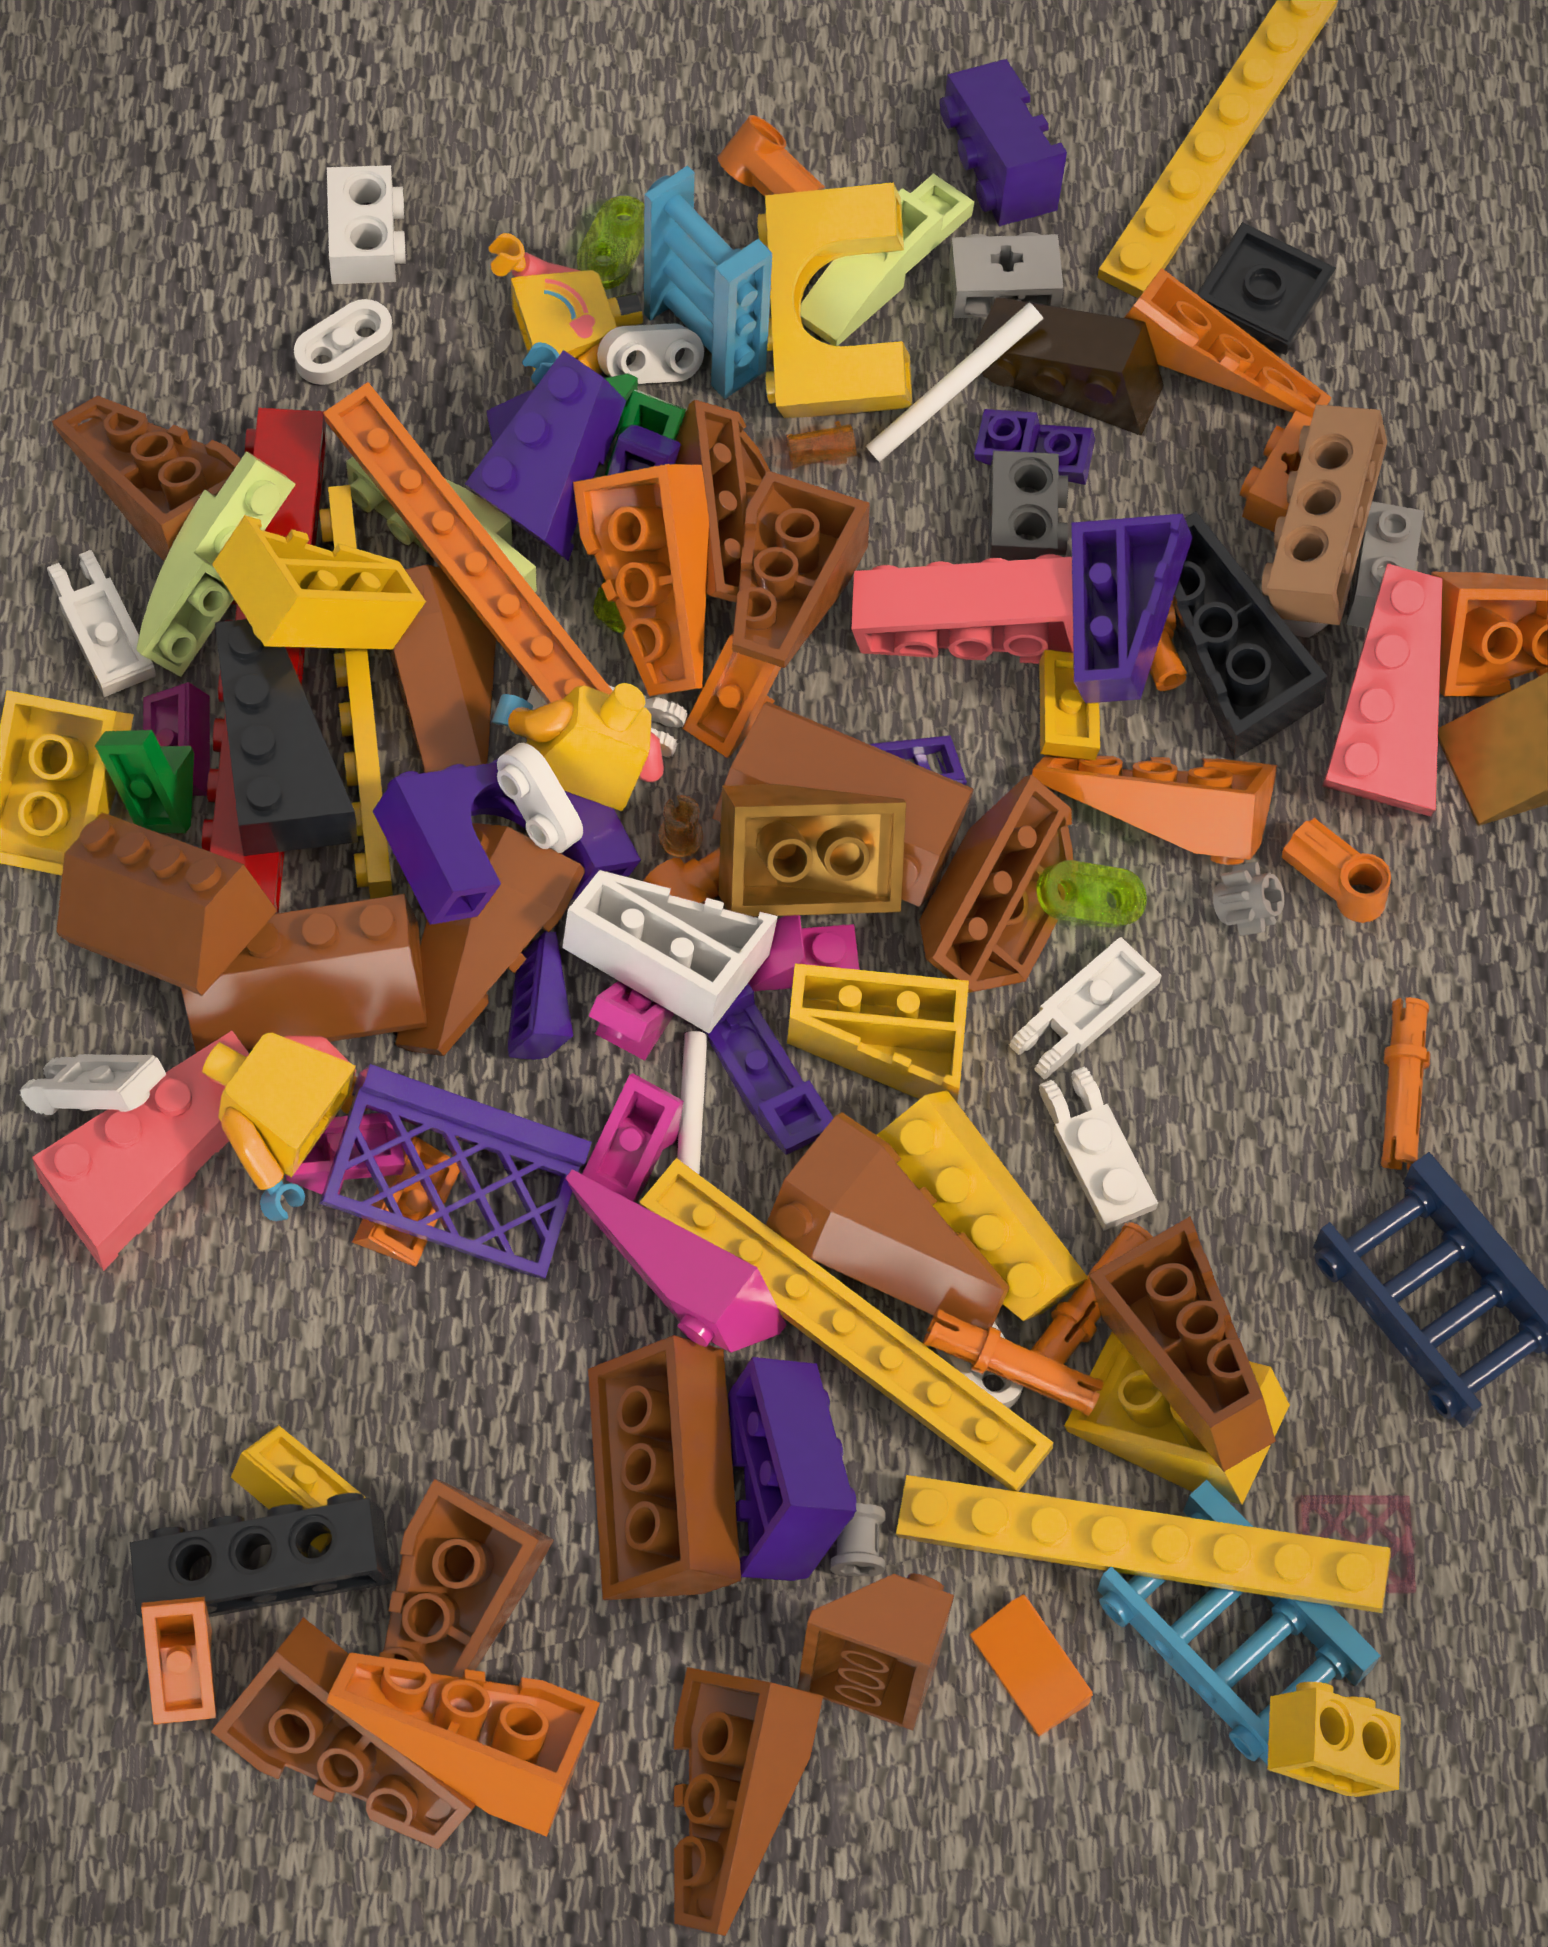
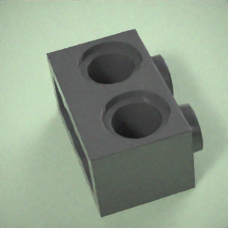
[988,450,1068,561]

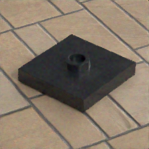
[1197,222,1336,355]

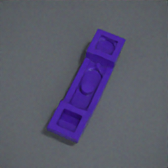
[703,983,833,1155]

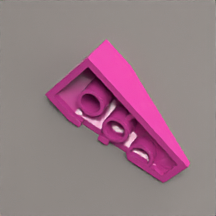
[565,1169,787,1353]

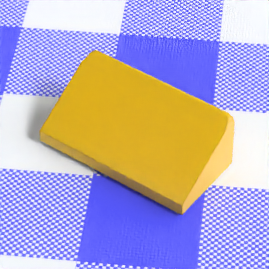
[231,1425,366,1553]

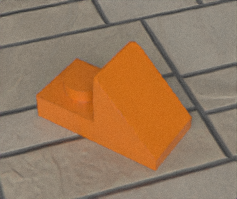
[683,634,781,758]
[141,1597,217,1724]

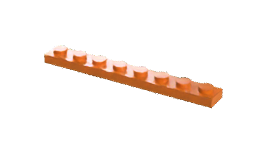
[323,382,613,704]

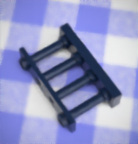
[1313,1152,1548,1428]

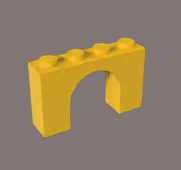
[757,182,913,418]

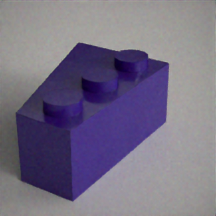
[939,59,1067,226]
[465,350,626,561]
[1071,513,1192,704]
[728,1357,857,1581]

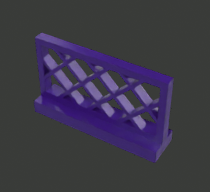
[319,1064,592,1279]

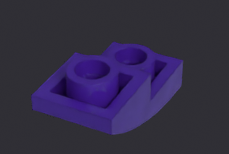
[974,409,1095,485]

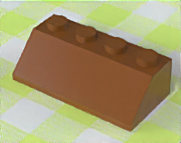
[712,701,974,907]
[56,812,277,996]
[181,894,427,1054]
[588,1335,741,1600]
[797,1573,954,1731]

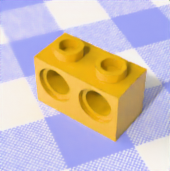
[1267,1682,1401,1797]

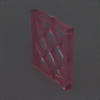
[1300,1495,1416,1593]

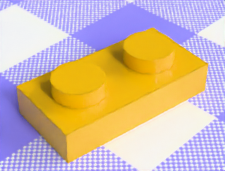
[1039,649,1100,760]

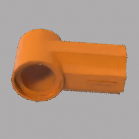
[717,115,825,197]
[1282,818,1391,923]

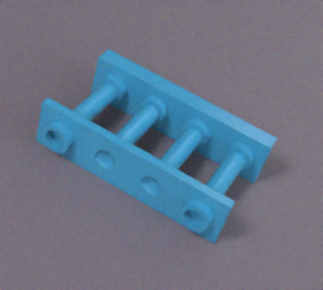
[644,165,773,399]
[1097,1480,1381,1765]

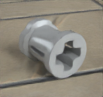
[830,1503,885,1576]

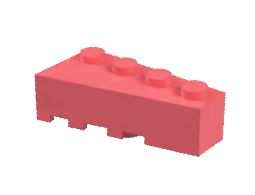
[851,554,1074,664]
[1323,564,1442,817]
[32,1031,249,1271]

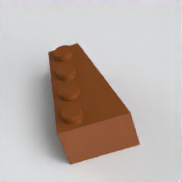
[1089,1216,1276,1472]

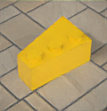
[212,515,426,649]
[787,963,969,1102]

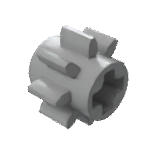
[1213,862,1284,936]

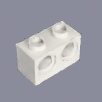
[327,165,406,284]

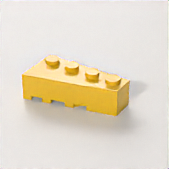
[877,1090,1088,1321]

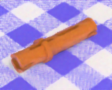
[1380,997,1431,1170]
[1031,1222,1153,1364]
[923,1308,1103,1416]

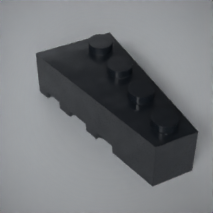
[1172,511,1327,760]
[215,619,358,856]

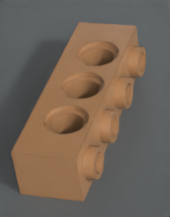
[1262,404,1387,625]

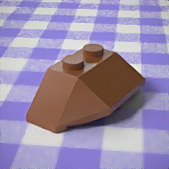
[675,400,770,603]
[919,774,1074,993]

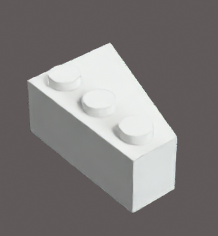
[562,870,778,1033]

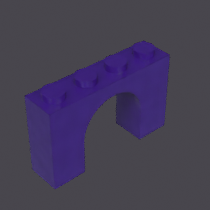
[373,759,641,925]

